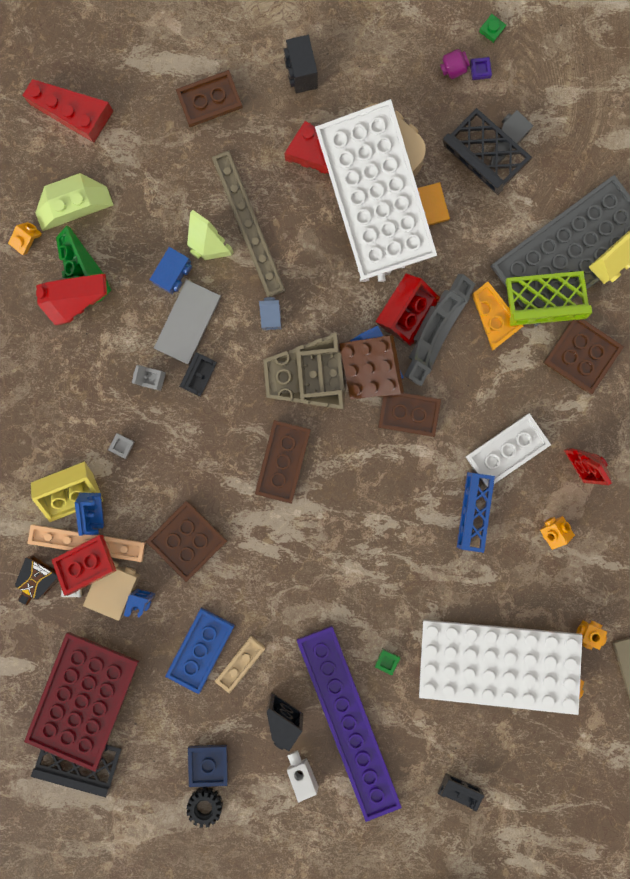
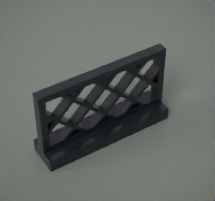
[443,108,532,195]
[31,744,122,798]

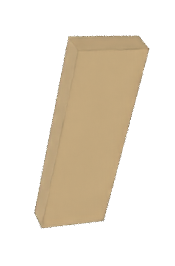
[215,635,266,694]

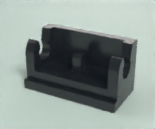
[179,352,217,397]
[438,773,484,812]

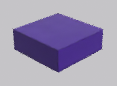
[470,57,492,80]

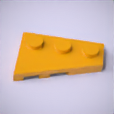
[472,282,523,351]

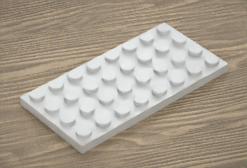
[315,99,437,280]
[419,620,582,715]

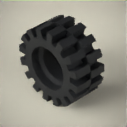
[186,787,223,828]

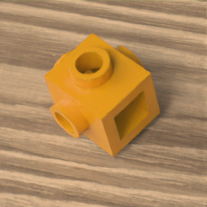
[540,516,575,550]
[576,620,607,650]

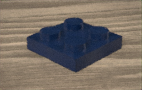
[188,745,228,787]

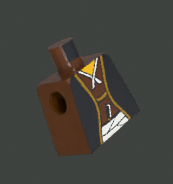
[15,555,58,605]

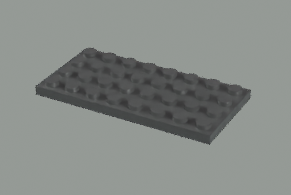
[491,175,630,327]

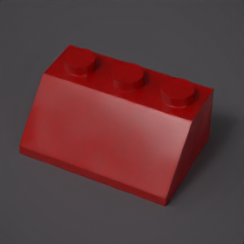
[375,273,440,346]

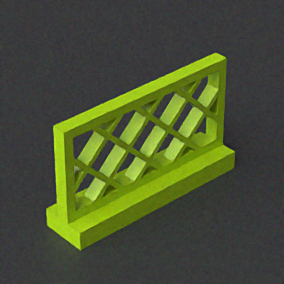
[506,271,592,326]

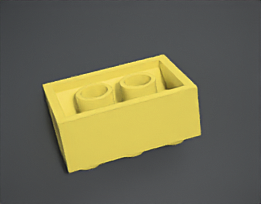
[589,230,630,284]
[31,462,103,522]

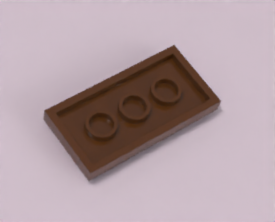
[255,420,311,504]

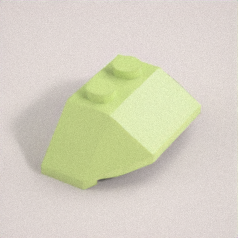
[35,173,114,231]

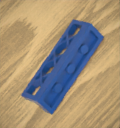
[457,472,495,553]

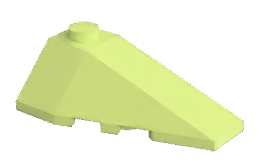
[187,210,234,260]

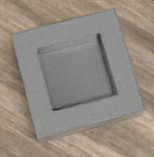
[108,433,135,459]

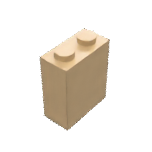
[83,561,140,621]

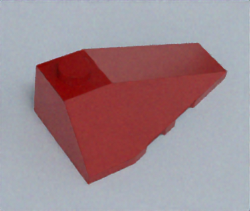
[36,274,107,325]
[564,448,612,485]

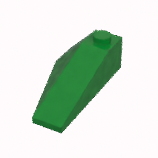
[56,226,111,306]

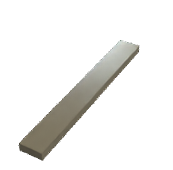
[212,150,286,297]

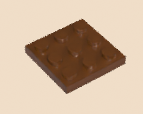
[543,319,624,395]
[339,334,404,400]
[145,500,228,582]

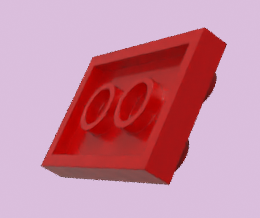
[52,535,116,596]

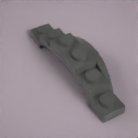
[404,274,475,386]

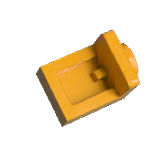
[8,222,42,255]

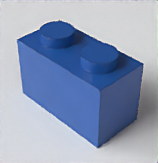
[150,247,192,295]

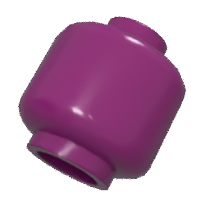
[440,49,470,79]

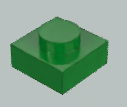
[479,14,506,43]
[374,648,400,675]

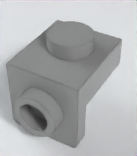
[132,365,166,391]

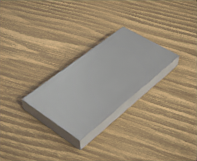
[154,280,221,365]

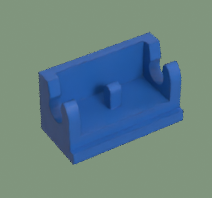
[75,492,104,536]
[124,589,155,617]

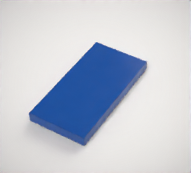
[165,607,235,694]

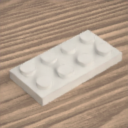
[465,413,551,488]

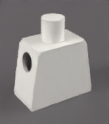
[287,750,319,802]

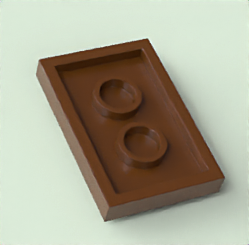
[176,70,243,127]
[378,393,441,437]

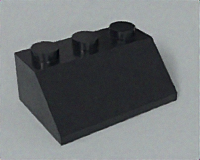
[267,692,303,751]

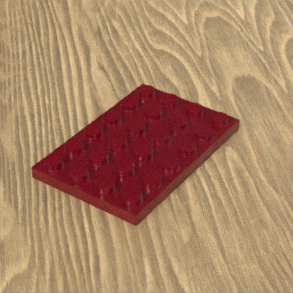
[24,632,139,772]

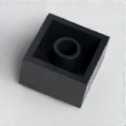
[283,34,318,94]

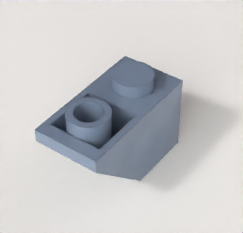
[259,297,282,330]

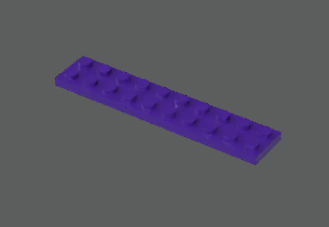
[296,625,402,822]

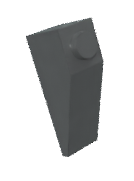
[489,110,533,170]

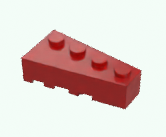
[22,79,113,143]
[284,121,329,174]

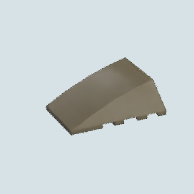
[263,332,345,409]

